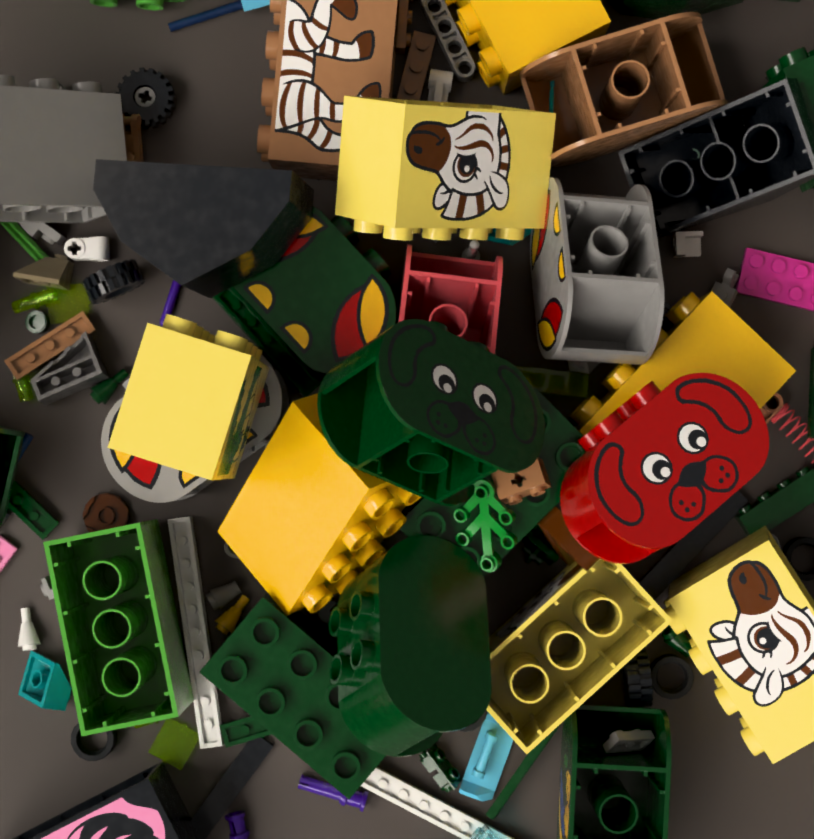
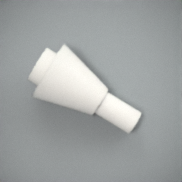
[18,608,41,651]

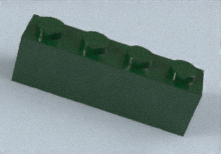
[734,465,814,536]

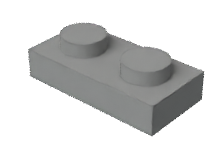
[603,729,655,753]

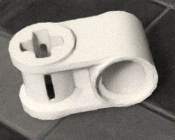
[64,236,110,262]

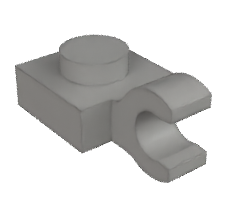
[711,268,739,308]

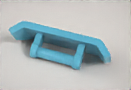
[459,711,513,801]

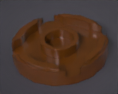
[83,493,130,532]

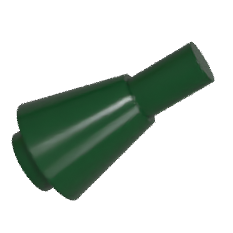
[89,369,129,405]

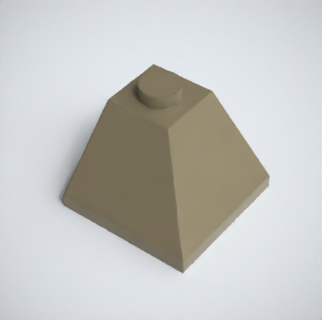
[13,254,74,290]

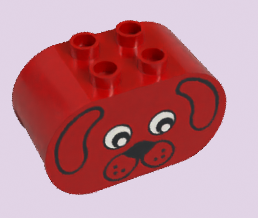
[560,373,769,564]

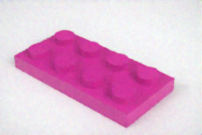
[736,248,814,312]

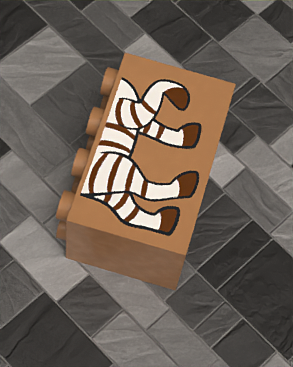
[257,0,400,181]

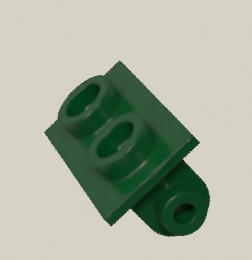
[419,744,462,793]

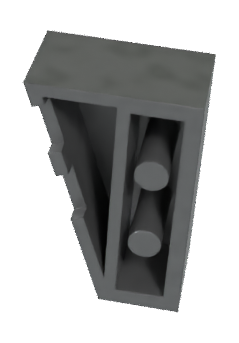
[30,331,109,406]

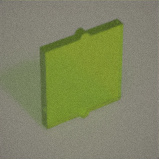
[45,284,91,325]
[148,718,199,771]

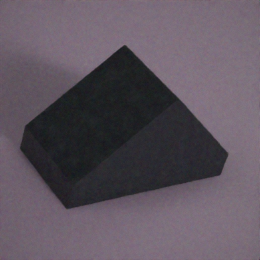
[618,78,814,238]

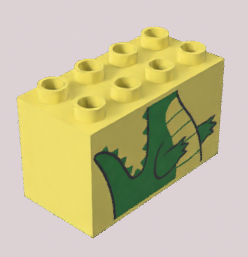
[108,314,270,480]

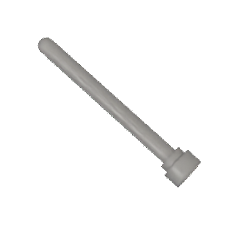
[461,240,480,260]

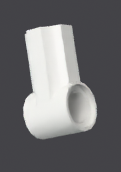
[428,69,453,102]

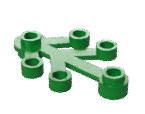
[453,479,518,573]

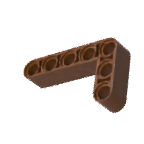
[538,506,600,572]

